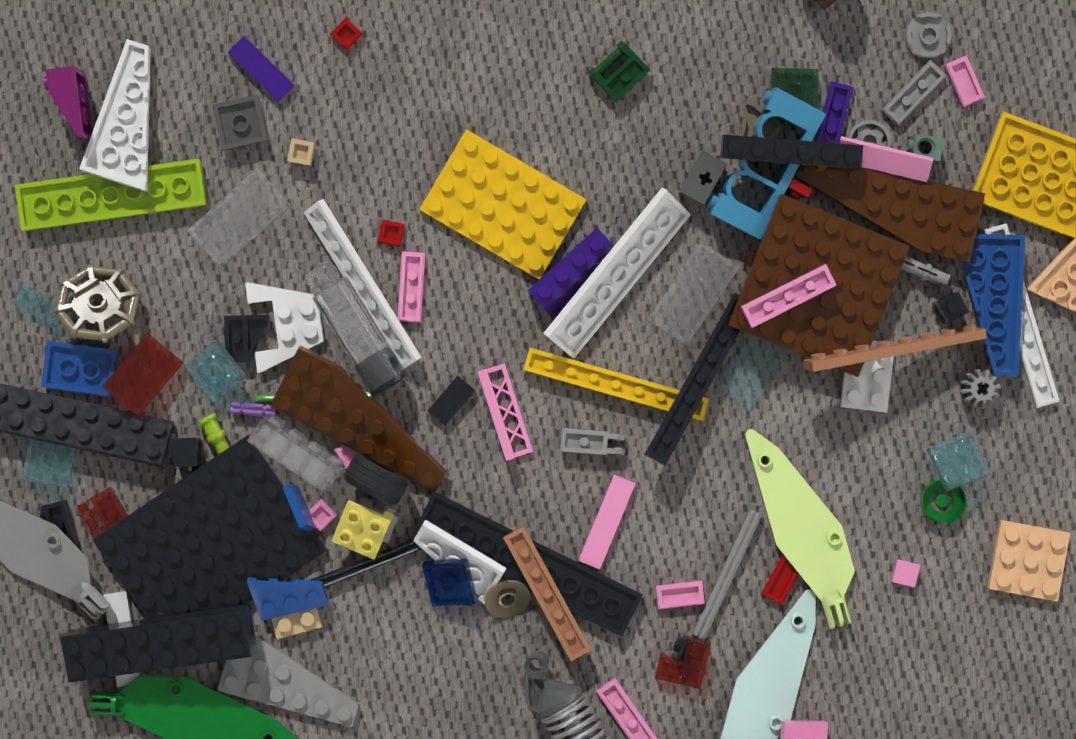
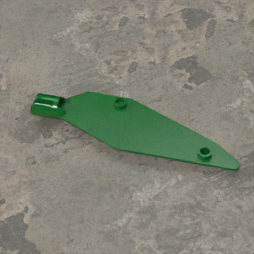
[88,675,299,739]

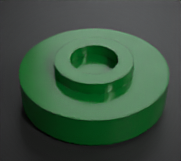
[920,479,966,523]

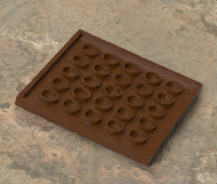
[728,194,910,377]

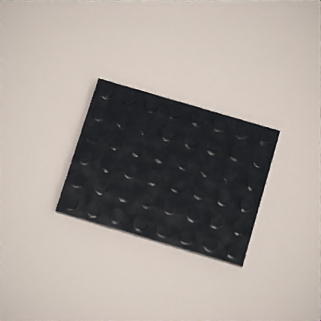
[93,434,327,619]

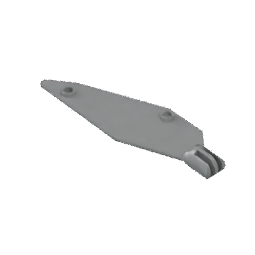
[0,501,111,621]

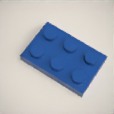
[41,341,119,396]

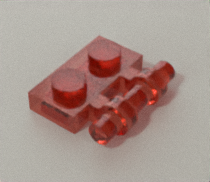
[77,487,128,539]

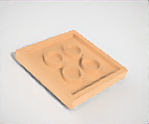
[987,520,1070,602]

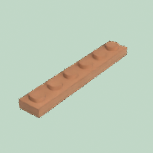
[503,526,591,661]

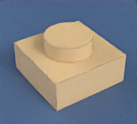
[287,138,315,166]

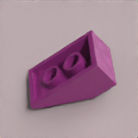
[44,66,93,142]

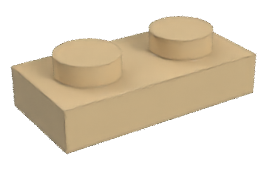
[272,608,323,639]

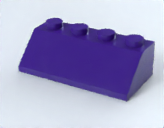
[528,227,614,320]

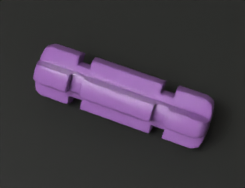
[230,402,277,417]

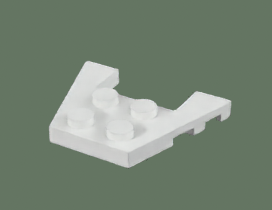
[245,282,324,373]

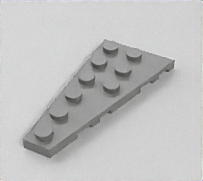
[218,634,359,727]

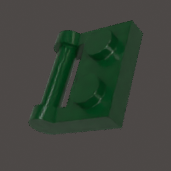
[588,41,650,103]

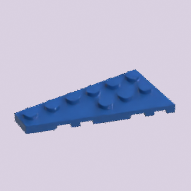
[961,234,1025,376]

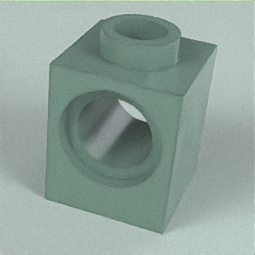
[906,134,944,164]

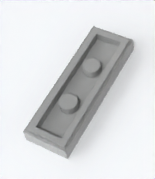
[881,60,947,127]

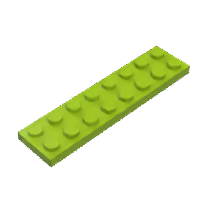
[15,159,207,232]

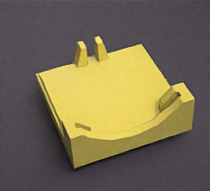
[332,500,394,560]

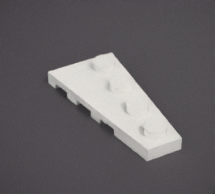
[413,520,506,604]

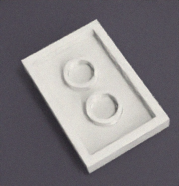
[840,341,894,413]

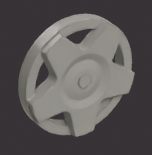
[848,120,891,148]

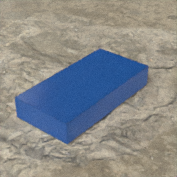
[283,483,316,531]

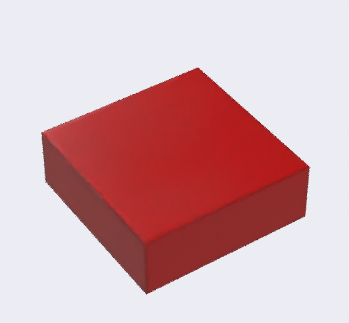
[330,17,363,51]
[377,219,405,247]

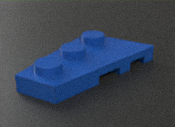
[247,577,329,621]

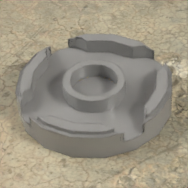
[904,12,952,59]

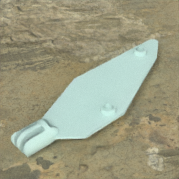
[720,589,816,739]

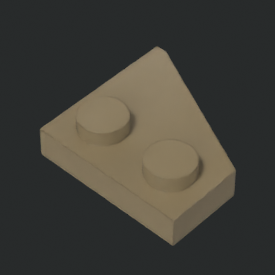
[739,98,784,163]

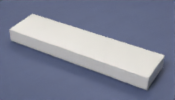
[103,591,141,687]

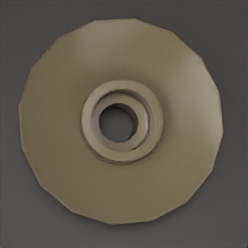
[484,580,531,618]

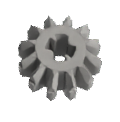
[960,369,1001,409]

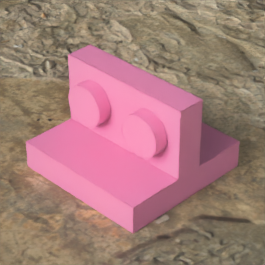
[780,720,828,739]

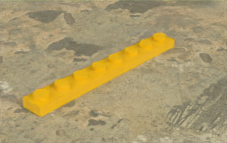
[523,348,709,421]

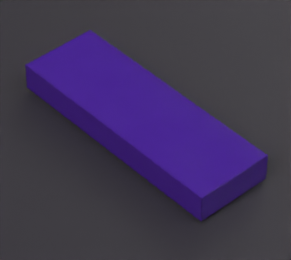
[228,36,295,102]
[815,81,853,143]

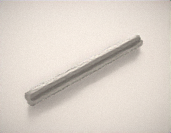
[693,510,761,640]

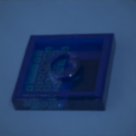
[422,559,478,606]

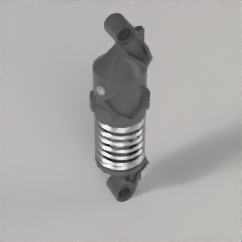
[519,651,611,739]

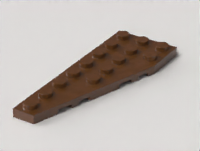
[795,164,985,262]
[270,345,447,492]

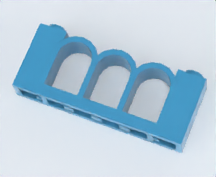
[707,88,826,240]

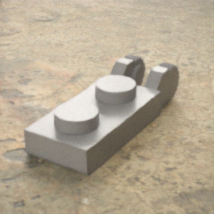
[560,428,626,455]

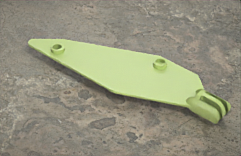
[745,429,855,629]

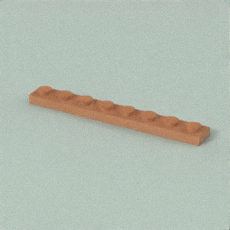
[803,324,987,372]

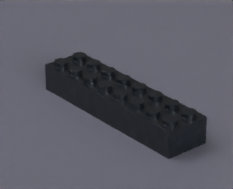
[60,604,258,683]

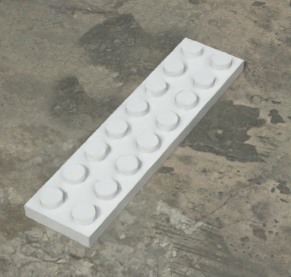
[543,188,691,359]

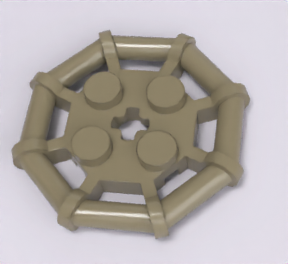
[53,264,142,343]

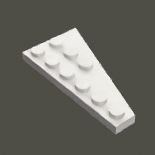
[79,39,151,192]

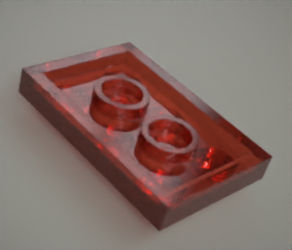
[101,333,184,417]

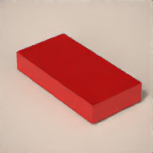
[761,553,799,605]

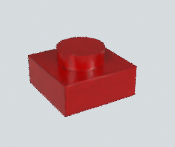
[786,178,812,200]

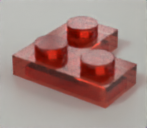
[655,637,711,689]

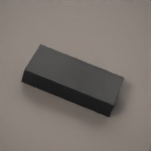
[428,375,475,426]

